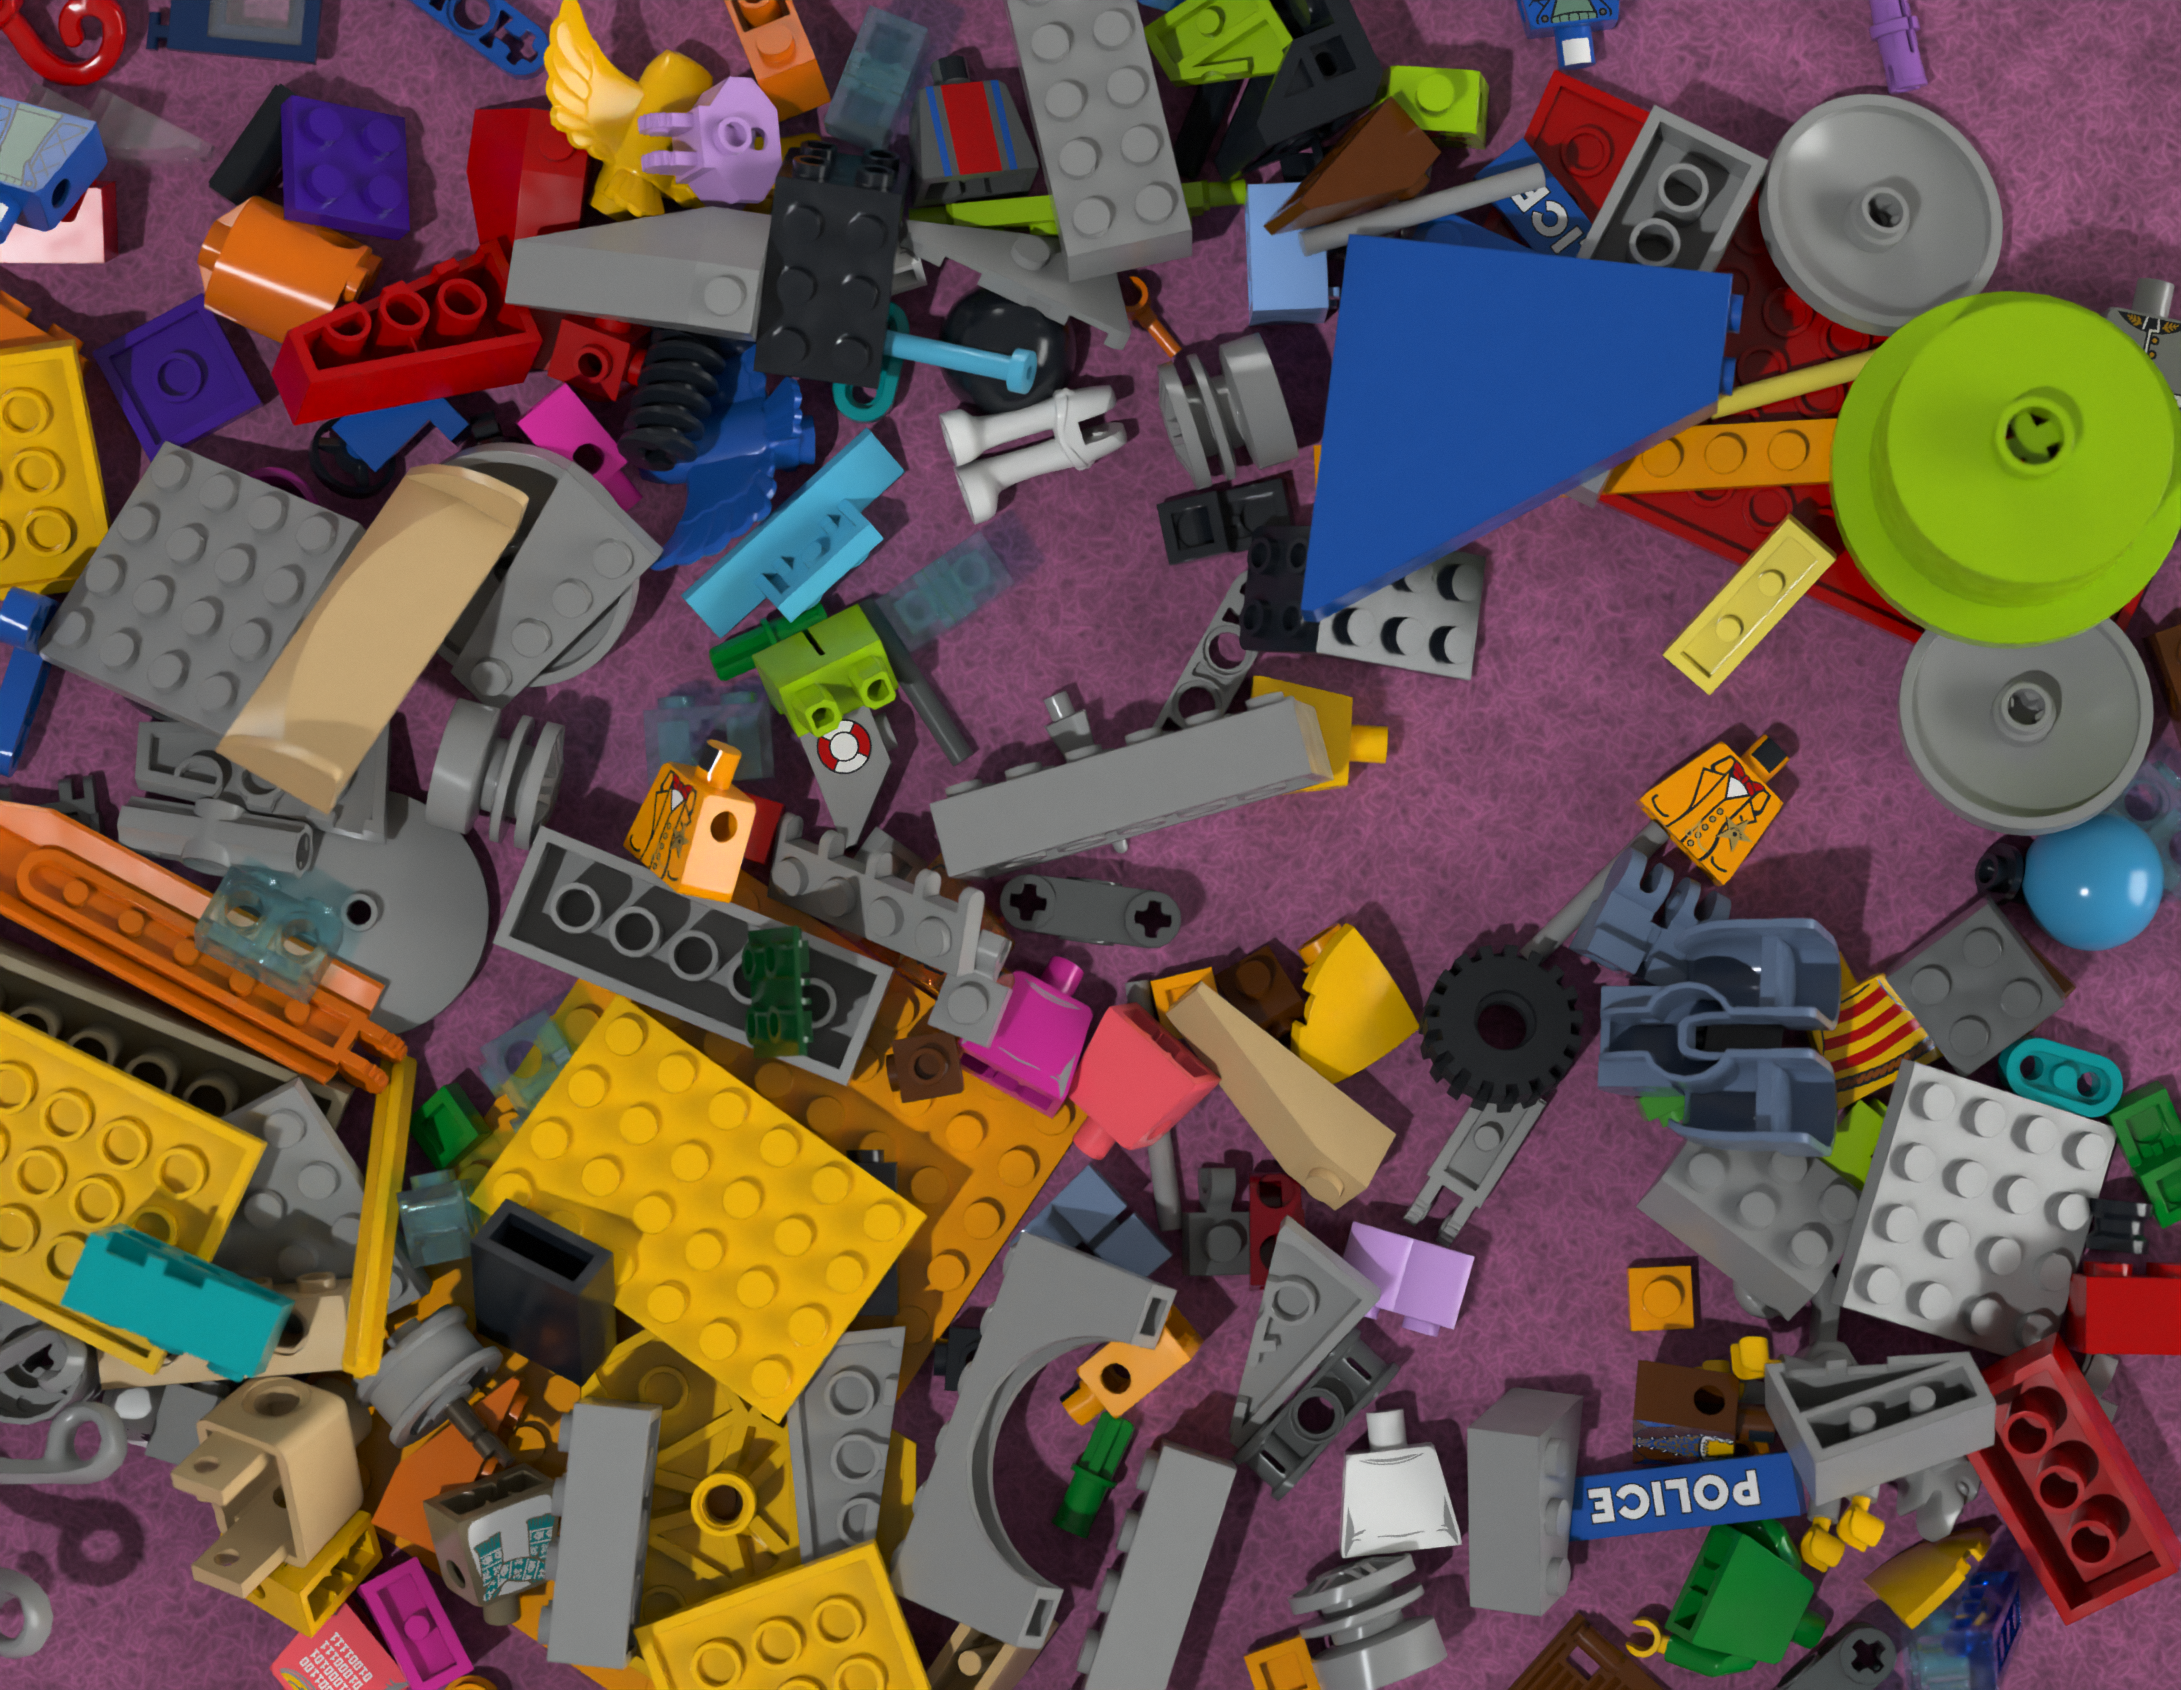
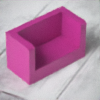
[355,1556,474,1690]

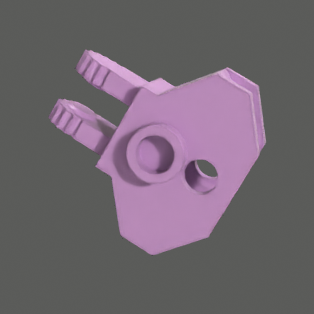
[637,77,782,211]

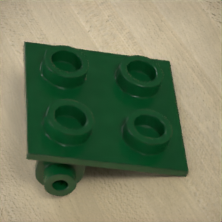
[742,925,814,1058]

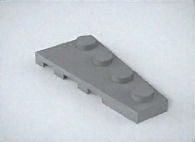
[450,461,664,710]
[135,721,392,845]
[787,1326,906,1564]

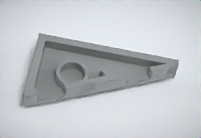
[898,220,1131,350]
[1228,1215,1381,1449]

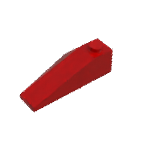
[466,108,595,371]

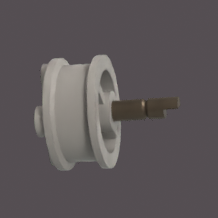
[351,1304,516,1469]

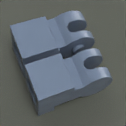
[1568,847,1731,986]
[1008,1162,1173,1277]

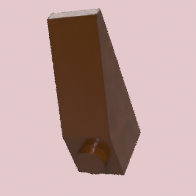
[1264,96,1441,235]

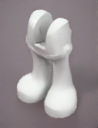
[939,385,1127,525]

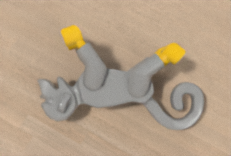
[1695,1271,1982,1572]

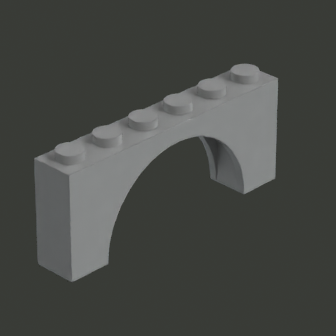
[890,1231,1177,1650]

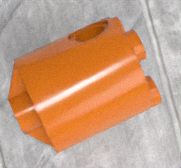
[197,196,383,344]

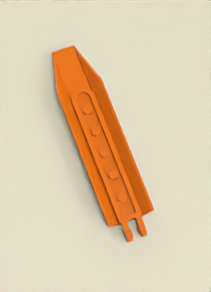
[0,800,408,1095]

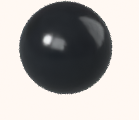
[938,285,1078,415]

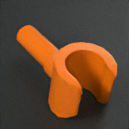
[1125,276,1182,359]

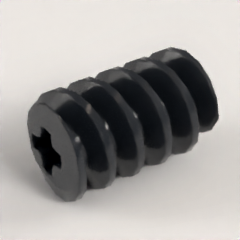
[617,329,726,472]

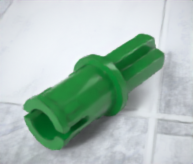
[709,601,828,681]
[1051,1412,1135,1539]

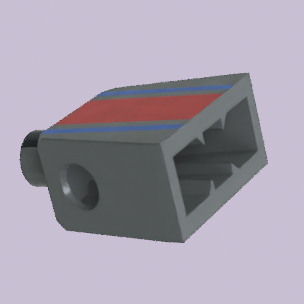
[909,55,1039,207]

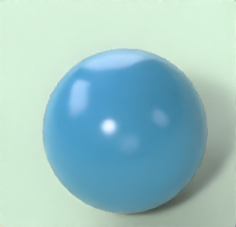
[2021,811,2164,951]

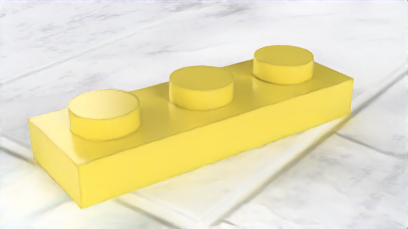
[1663,513,1837,696]

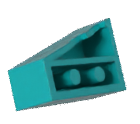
[59,1223,296,1382]

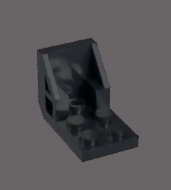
[1213,0,1383,183]

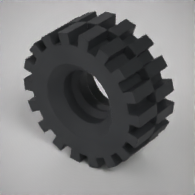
[1419,944,1584,1113]

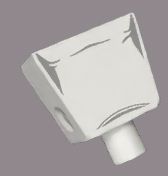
[1339,1408,1462,1558]

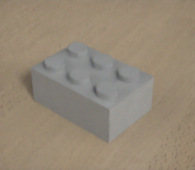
[1636,1138,1862,1321]

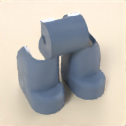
[1598,918,1841,1157]

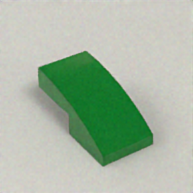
[2105,1080,2181,1229]

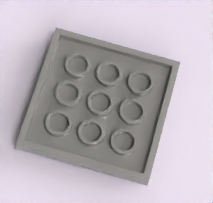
[38,441,366,740]
[1829,1059,2117,1357]
[211,1077,433,1393]

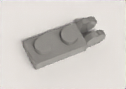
[1403,1098,1547,1248]

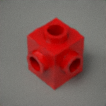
[547,314,652,402]

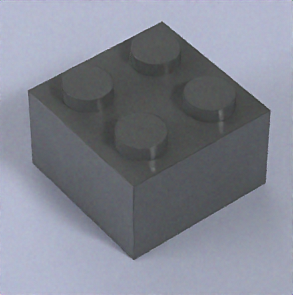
[1885,894,2065,1078]

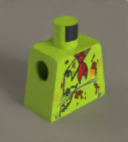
[1369,65,1489,149]

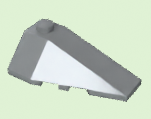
[504,206,771,342]

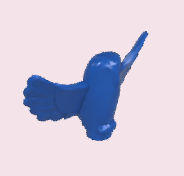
[638,324,815,571]

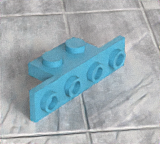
[681,427,905,639]

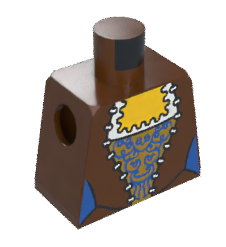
[1633,1360,1775,1465]

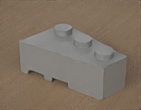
[1765,1352,1996,1506]

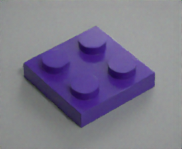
[281,95,410,241]
[92,293,264,462]

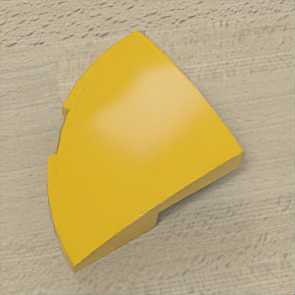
[1291,923,1419,1085]
[1863,1527,1992,1630]

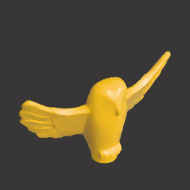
[544,0,822,222]

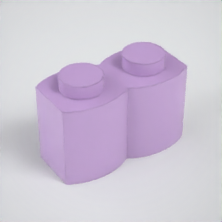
[1342,1221,1475,1337]

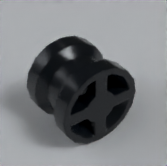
[2085,1198,2154,1255]

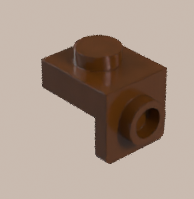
[1214,945,1307,1049]
[886,1031,965,1103]

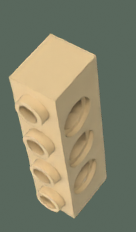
[96,1272,352,1390]

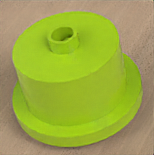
[1829,291,2181,649]

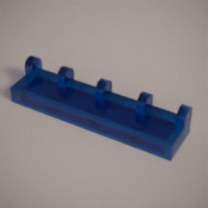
[1942,1571,2023,1690]

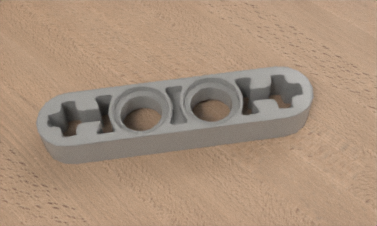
[1152,570,1259,732]

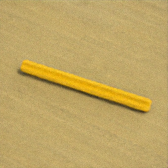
[341,1054,418,1379]

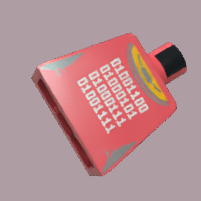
[269,1594,409,1690]

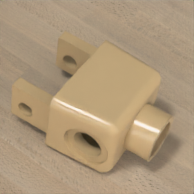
[170,1375,372,1599]

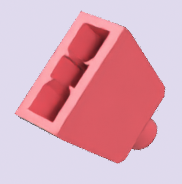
[1068,1002,1222,1160]

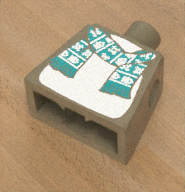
[423,1462,559,1626]

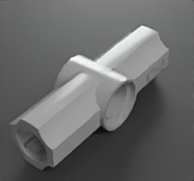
[117,796,314,880]

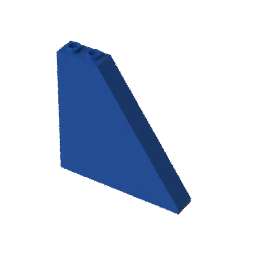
[1301,234,1744,622]

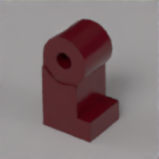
[1249,1171,1305,1291]

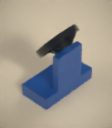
[308,398,473,499]

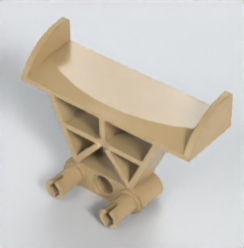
[216,464,529,815]

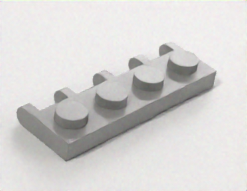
[767,812,985,977]

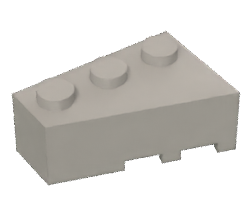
[1467,1387,1584,1617]

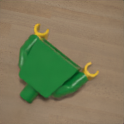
[1625,1519,1826,1678]

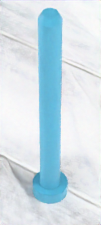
[884,330,1037,394]

